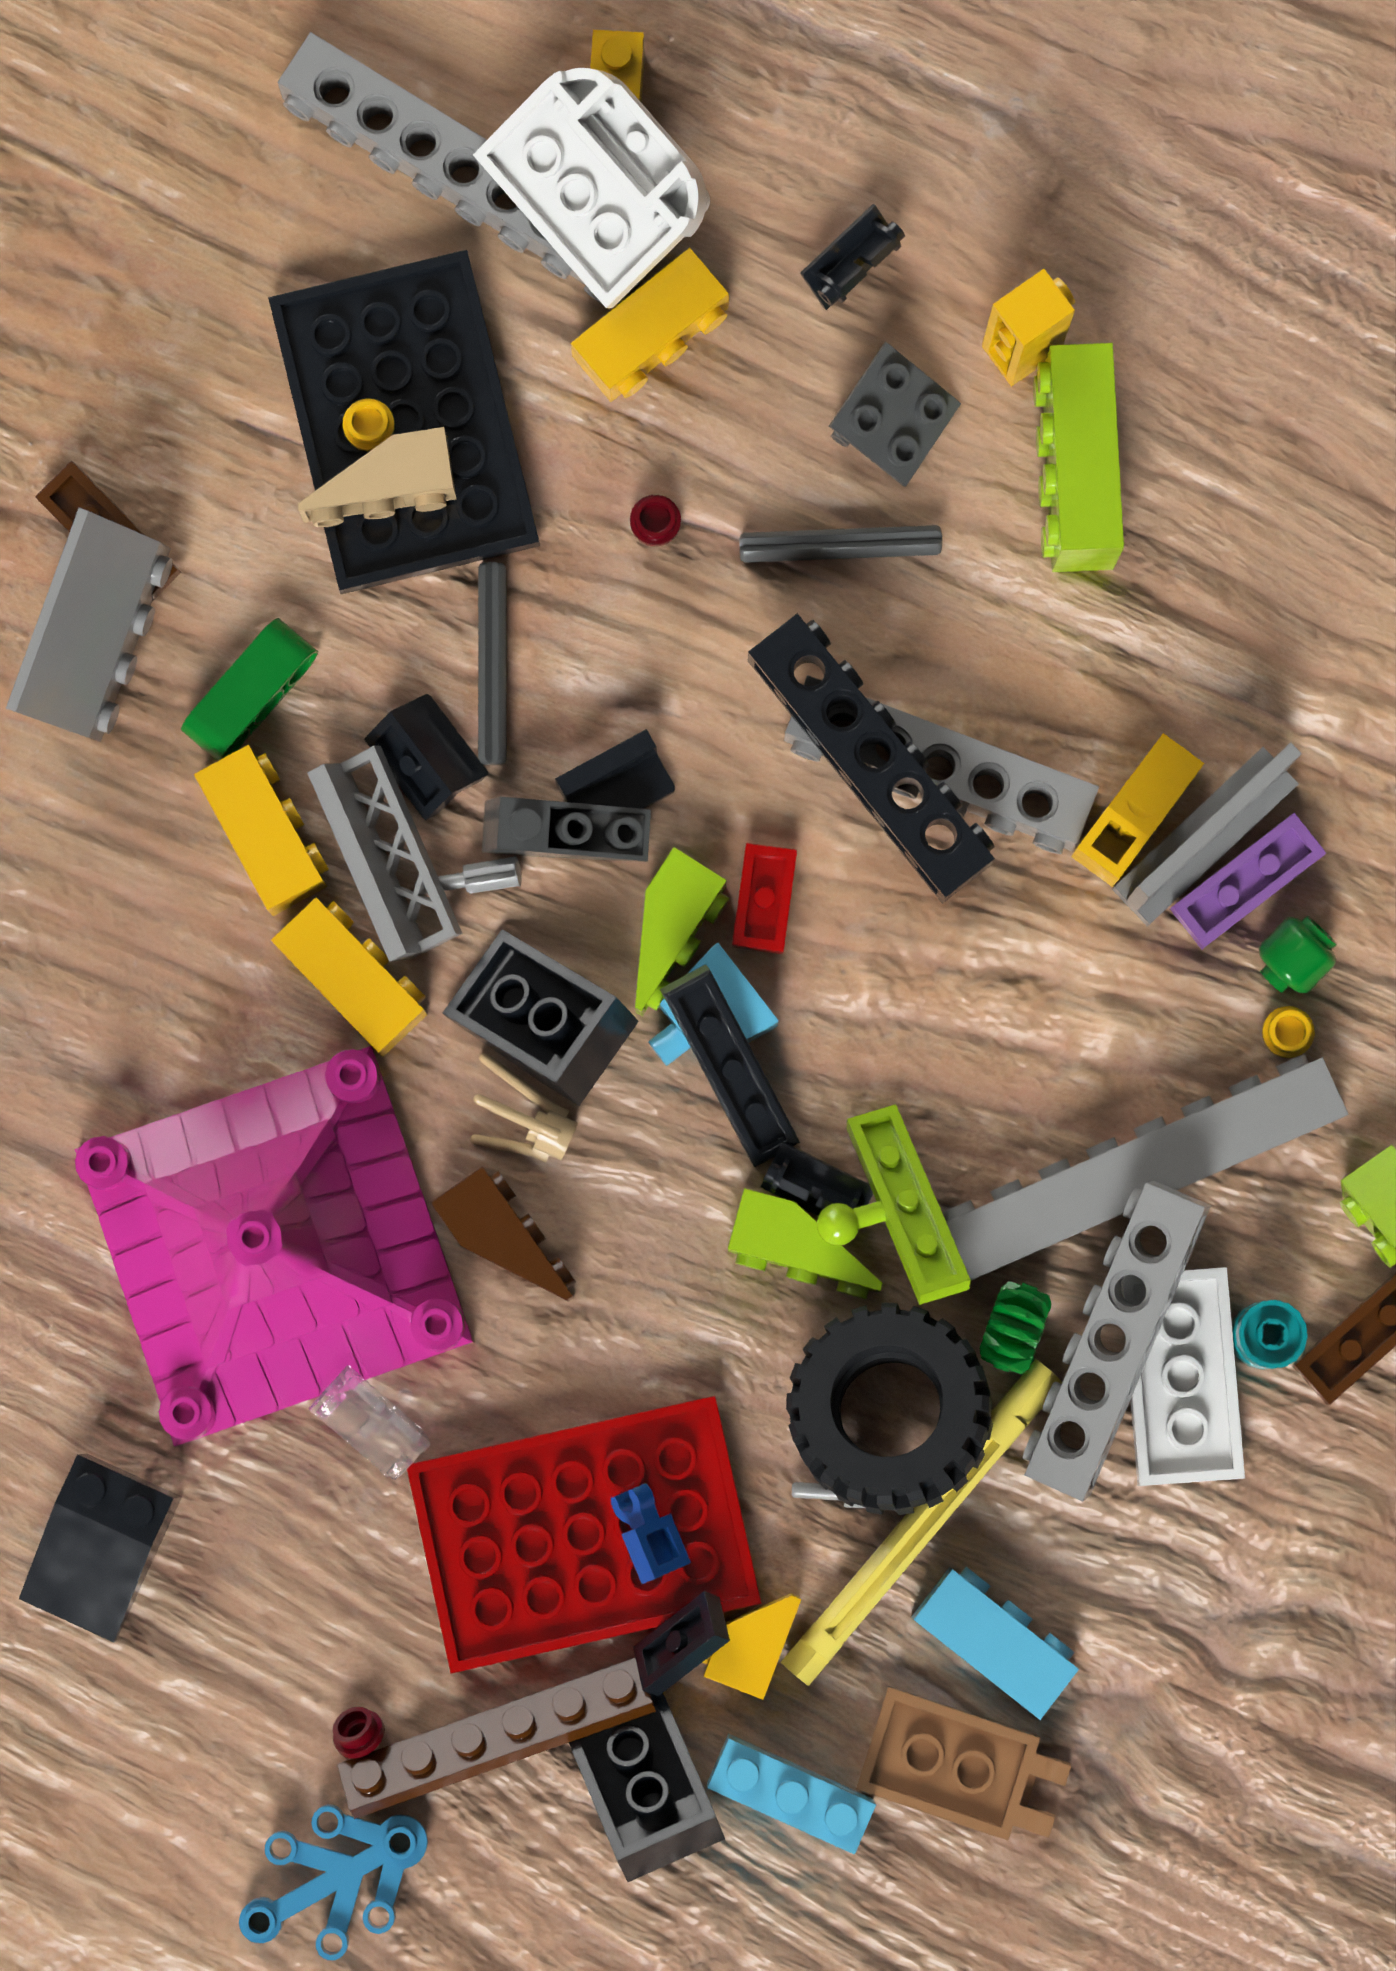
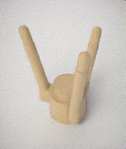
[470,1053,578,1163]

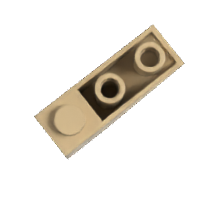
[298,427,457,527]

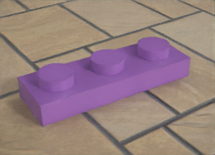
[1170,812,1326,950]

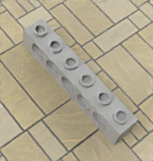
[784,675,1099,854]
[1022,1180,1211,1502]

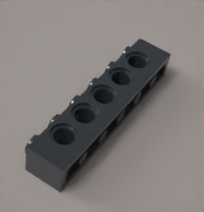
[748,613,995,904]

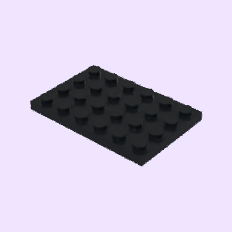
[268,250,540,594]

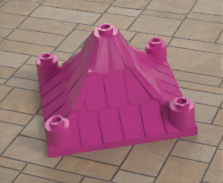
[75,1046,474,1447]

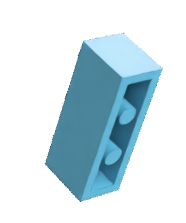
[911,1567,1079,1720]
[707,1733,876,1855]

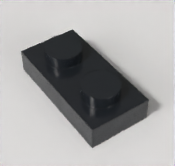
[633,1591,730,1696]

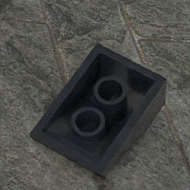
[443,929,639,1106]
[19,1454,182,1642]
[569,1693,725,1882]

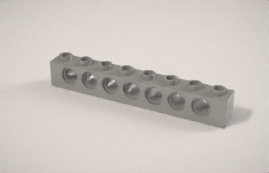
[277,32,644,304]

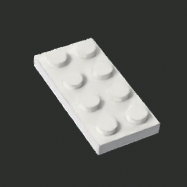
[1121,1267,1245,1486]

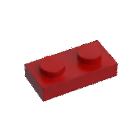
[732,843,797,954]

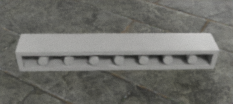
[942,1054,1349,1280]

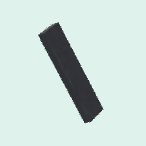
[660,964,800,1167]

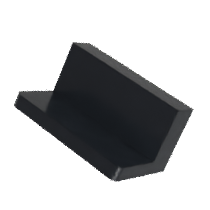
[364,694,488,820]
[555,729,675,809]

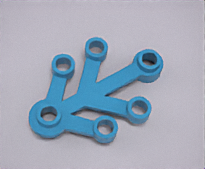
[239,1804,428,1960]

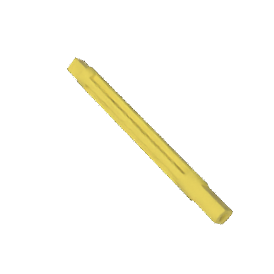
[781,1359,1063,1686]

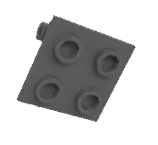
[829,342,961,487]

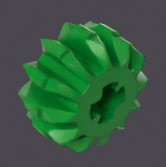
[979,1281,1052,1374]

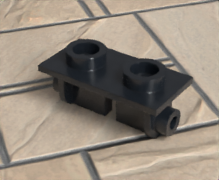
[800,204,905,310]
[760,1141,873,1216]

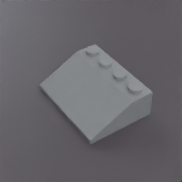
[6,508,173,742]

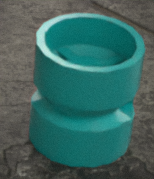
[1232,1300,1308,1370]

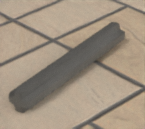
[739,525,942,563]
[478,562,507,765]

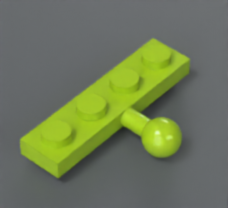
[817,1104,971,1305]

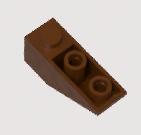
[431,1166,576,1302]

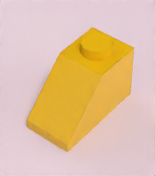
[702,1593,801,1700]

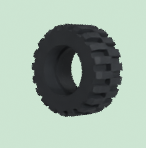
[786,1303,993,1515]

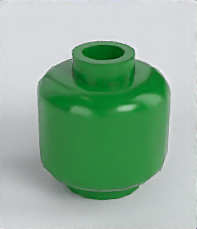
[1259,916,1337,993]

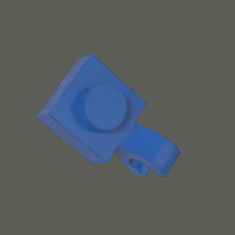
[611,1483,691,1584]

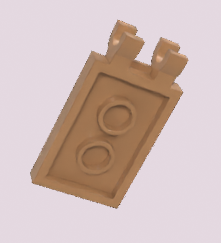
[856,1686,1071,1841]

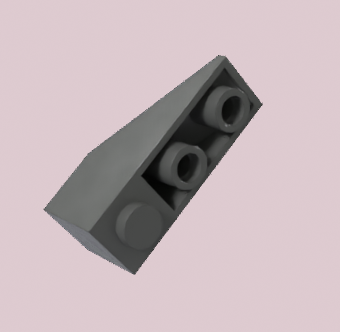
[482,796,651,862]

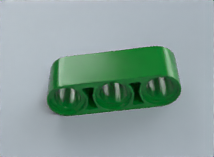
[181,618,318,761]

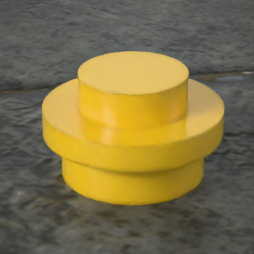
[343,399,395,451]
[1262,1006,1315,1058]

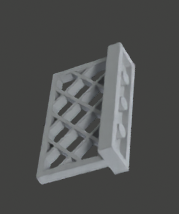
[1112,743,1302,927]

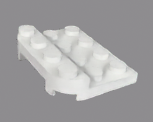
[473,68,710,308]

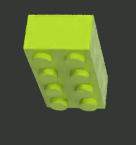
[1033,343,1124,572]

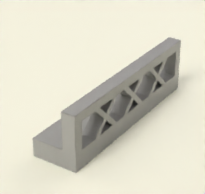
[307,746,463,962]

